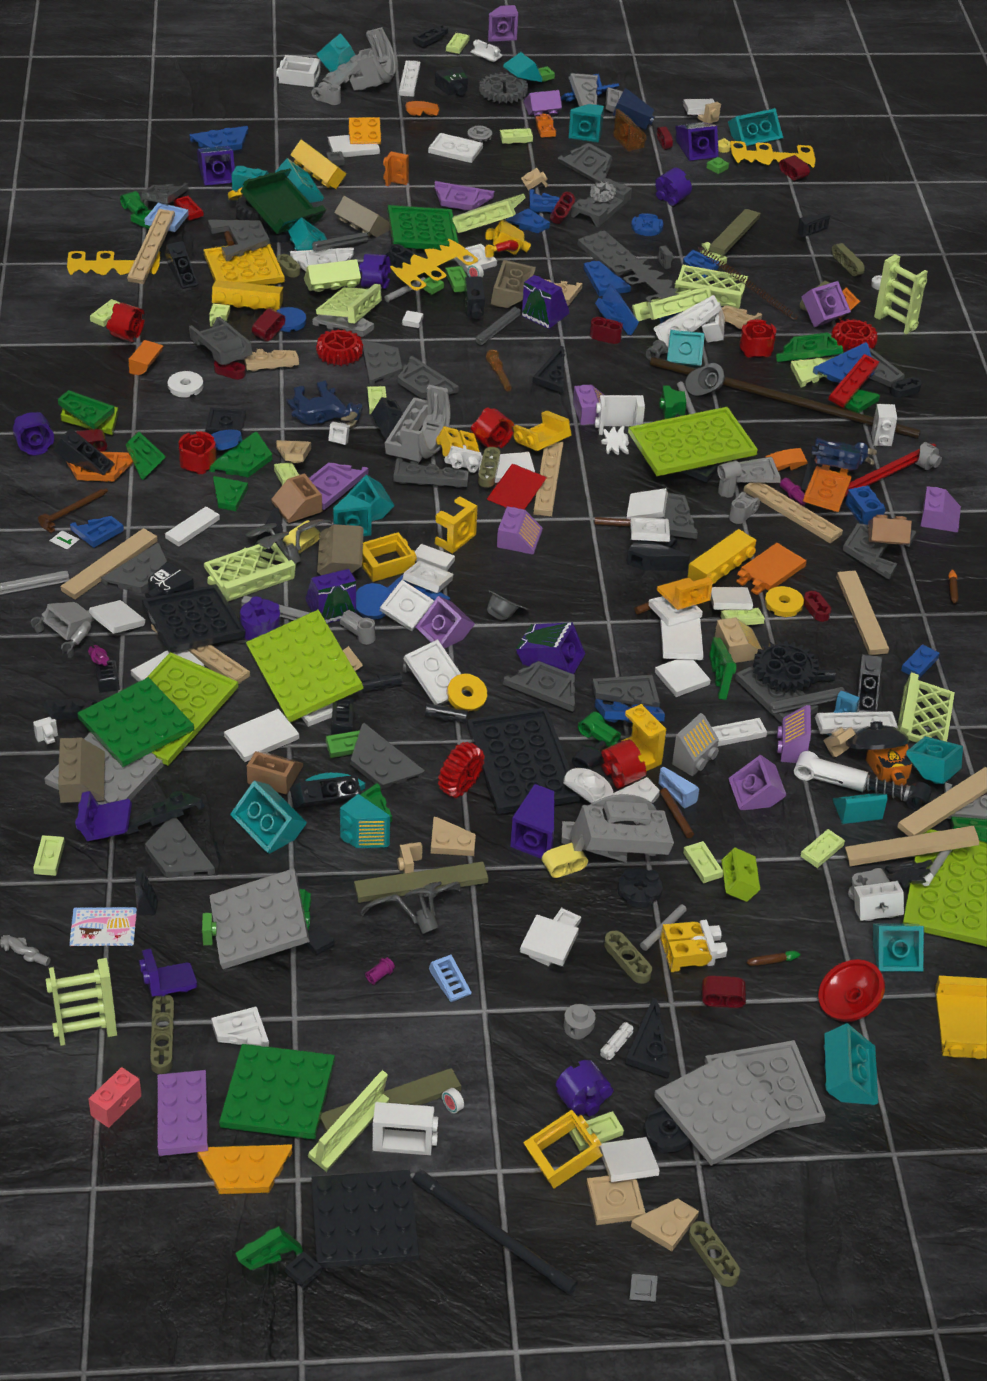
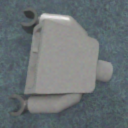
[31,602,95,658]

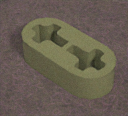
[277,254,300,277]

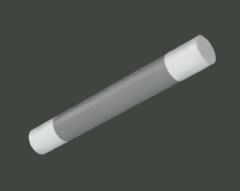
[922,850,951,886]

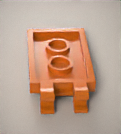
[803,464,852,512]
[736,543,807,595]

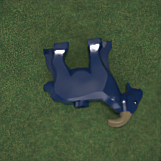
[286,381,363,429]
[811,437,877,470]

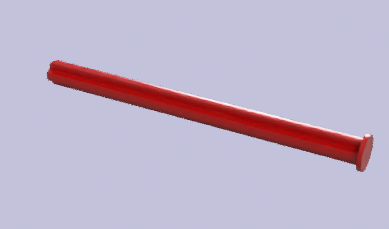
[845,443,936,497]

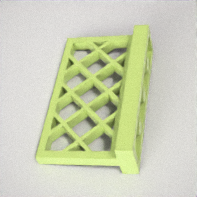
[452,194,526,233]
[675,265,748,309]
[316,284,382,323]
[204,543,296,602]
[897,672,955,742]
[308,1070,389,1172]

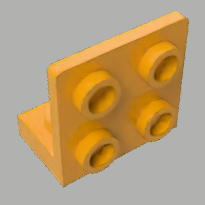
[349,117,381,144]
[657,577,713,610]

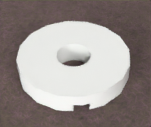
[167,371,203,398]

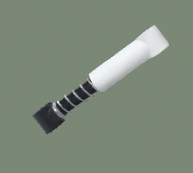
[794,751,932,811]

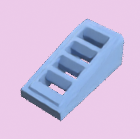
[658,767,699,808]
[429,955,472,1002]

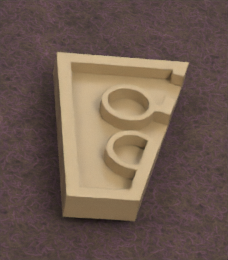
[243,349,299,371]

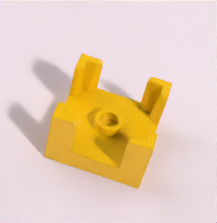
[435,496,477,554]

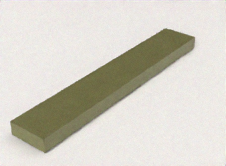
[709,209,760,255]
[354,862,488,903]
[320,1068,461,1133]

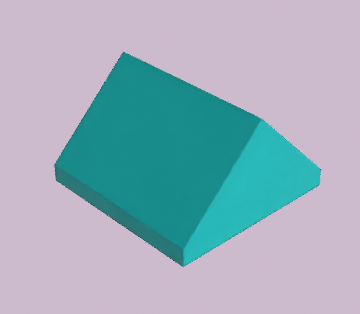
[503,52,542,82]
[333,494,372,536]
[833,793,887,824]

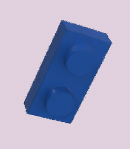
[901,644,940,679]

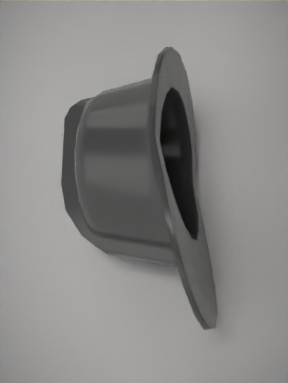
[685,363,725,396]
[487,590,530,620]

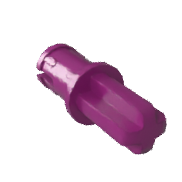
[780,478,806,506]
[88,645,109,666]

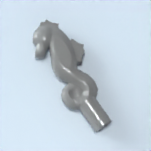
[0,935,51,966]

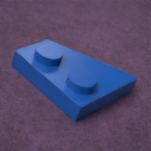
[529,189,560,213]
[505,209,550,233]
[683,250,720,281]
[70,516,124,548]

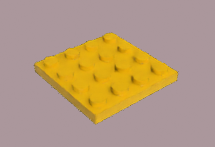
[204,243,285,285]

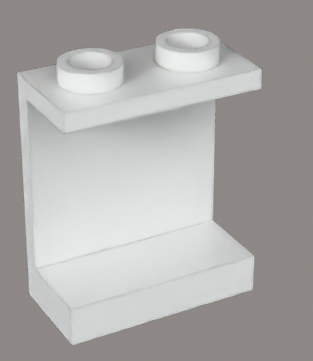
[595,395,645,435]

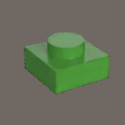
[538,66,555,82]
[707,157,729,174]
[420,275,444,294]
[202,913,217,945]

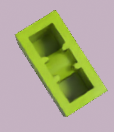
[722,847,760,902]

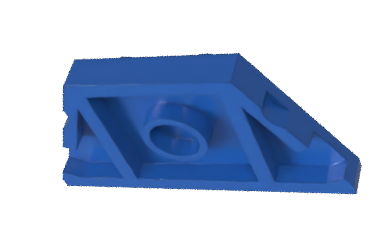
[189,126,248,150]
[813,342,875,384]

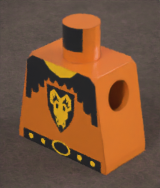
[866,743,912,786]

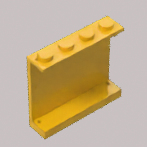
[935,976,987,1059]

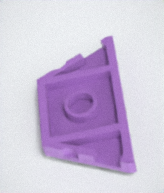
[434,181,494,211]
[309,462,368,510]

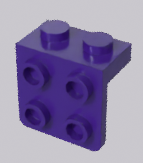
[75,791,132,841]
[139,949,197,996]

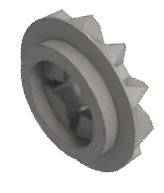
[468,126,492,142]
[590,181,616,202]

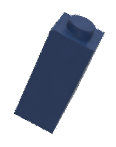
[613,88,655,130]

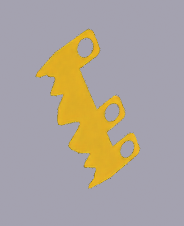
[730,141,816,168]
[390,239,478,290]
[67,251,160,275]

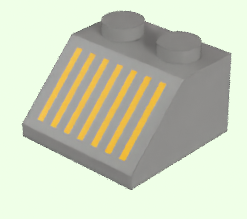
[672,713,719,776]

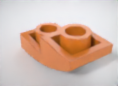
[405,101,439,116]
[535,114,556,137]
[765,448,808,471]

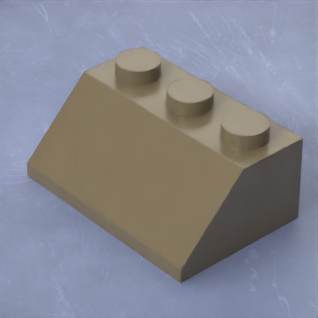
[334,196,390,237]
[491,260,536,308]
[317,524,364,575]
[58,737,105,803]

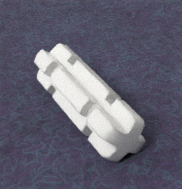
[600,1022,634,1060]

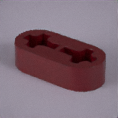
[657,127,673,149]
[214,361,246,380]
[803,591,831,622]

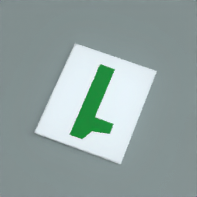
[49,531,79,549]

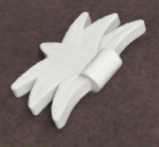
[601,426,629,455]

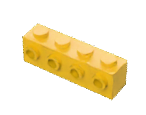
[291,140,347,189]
[212,280,283,311]
[688,529,756,584]

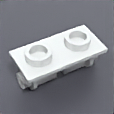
[470,40,503,62]

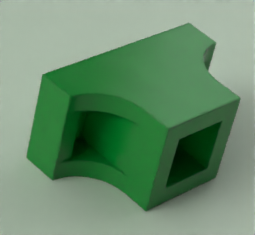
[659,386,686,420]

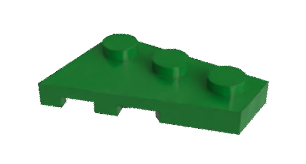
[58,390,115,430]
[709,637,736,700]

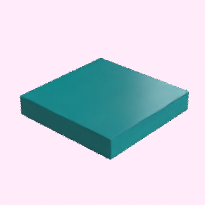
[667,330,705,367]

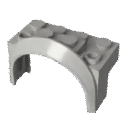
[350,27,396,91]
[385,385,450,462]
[570,794,674,856]

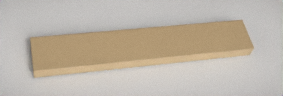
[127,209,175,284]
[534,442,563,516]
[744,482,843,543]
[61,528,158,600]
[837,571,889,655]
[151,624,250,684]
[898,767,987,836]
[845,826,979,866]

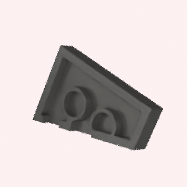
[869,348,904,387]
[662,493,698,539]

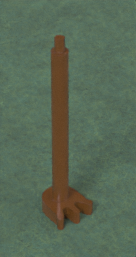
[38,488,108,533]

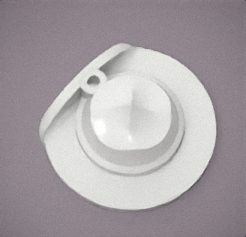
[563,768,613,803]

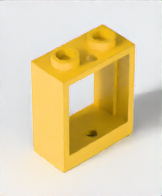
[362,532,417,582]
[523,1110,603,1189]

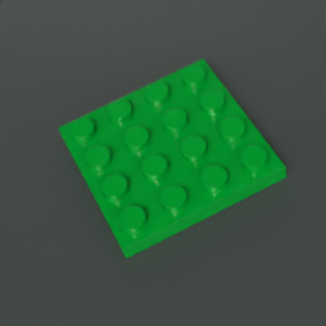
[387,205,459,250]
[78,677,194,767]
[219,1044,335,1139]

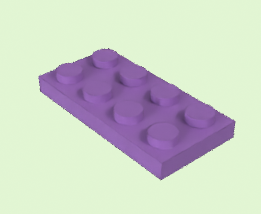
[158,1070,208,1156]

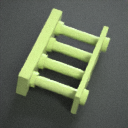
[874,254,928,334]
[632,286,711,321]
[46,958,117,1046]

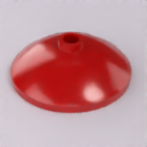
[818,959,885,1022]

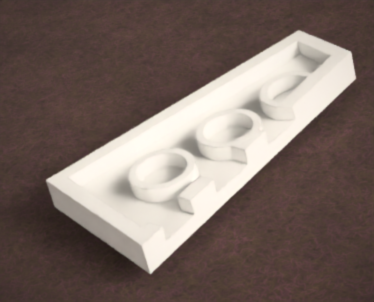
[654,295,722,353]

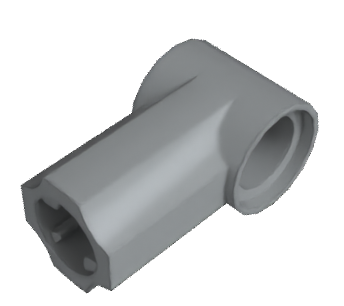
[717,461,742,498]
[340,610,376,645]

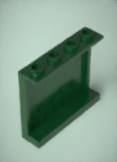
[240,168,326,234]

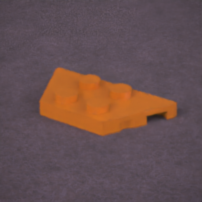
[66,452,133,482]

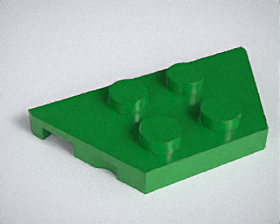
[776,332,844,362]
[209,431,273,478]

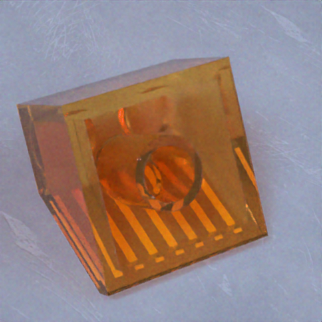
[614,109,646,151]

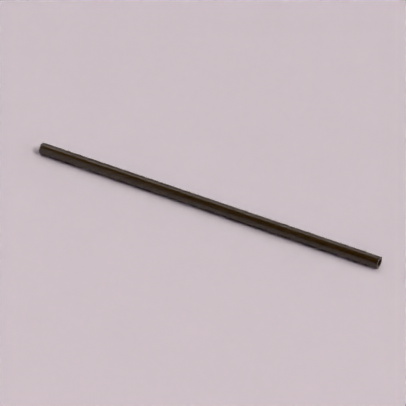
[650,357,921,439]

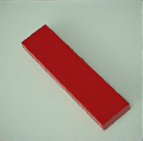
[828,354,879,408]

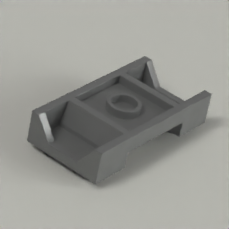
[571,178,632,227]
[189,317,252,365]

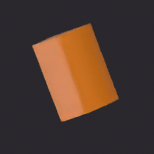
[129,340,164,375]

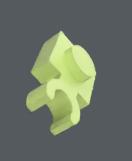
[210,304,230,326]

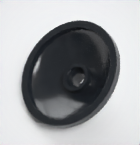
[846,721,909,750]

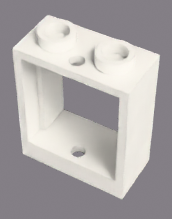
[277,55,321,87]
[373,1102,438,1155]

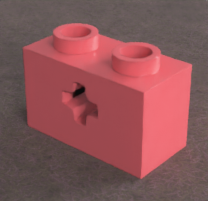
[88,1067,142,1128]

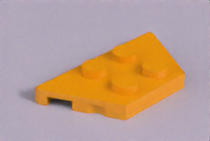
[197,1145,292,1194]

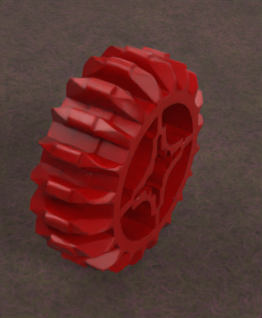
[831,319,878,352]
[316,329,363,366]
[438,742,485,798]

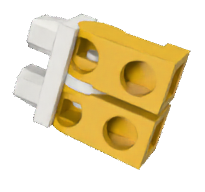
[436,426,482,472]
[660,920,727,972]

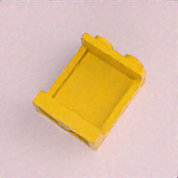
[513,411,571,451]
[622,704,666,771]

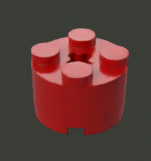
[106,303,145,342]
[740,319,776,357]
[471,407,514,448]
[179,431,217,474]
[601,740,646,789]

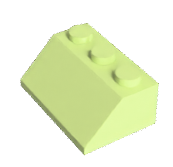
[304,259,361,292]

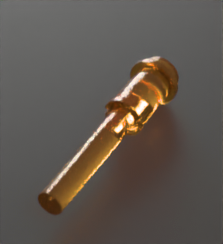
[486,349,512,391]

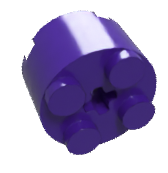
[655,168,692,206]
[359,254,391,289]
[13,412,54,456]
[240,596,281,641]
[556,1060,613,1116]

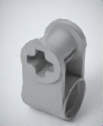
[311,82,341,105]
[729,491,760,524]
[848,868,890,901]

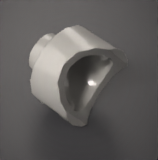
[915,442,942,470]
[564,1004,596,1040]

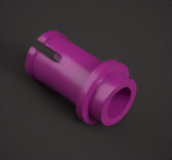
[365,957,395,985]

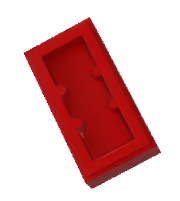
[174,196,203,220]

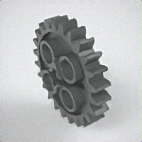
[479,72,528,103]

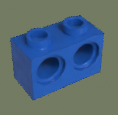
[845,485,885,525]

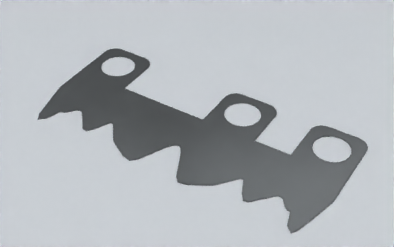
[610,259,679,302]

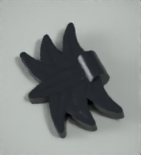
[885,859,933,889]

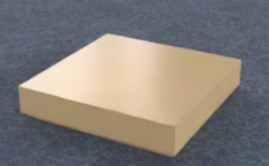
[586,1176,646,1225]

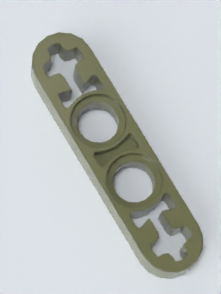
[150,994,174,1074]

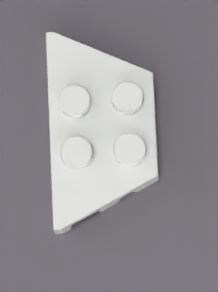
[290,247,354,271]

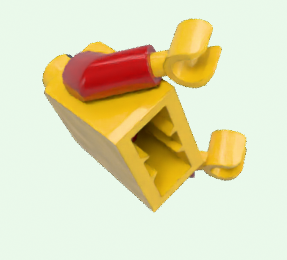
[485,219,531,258]

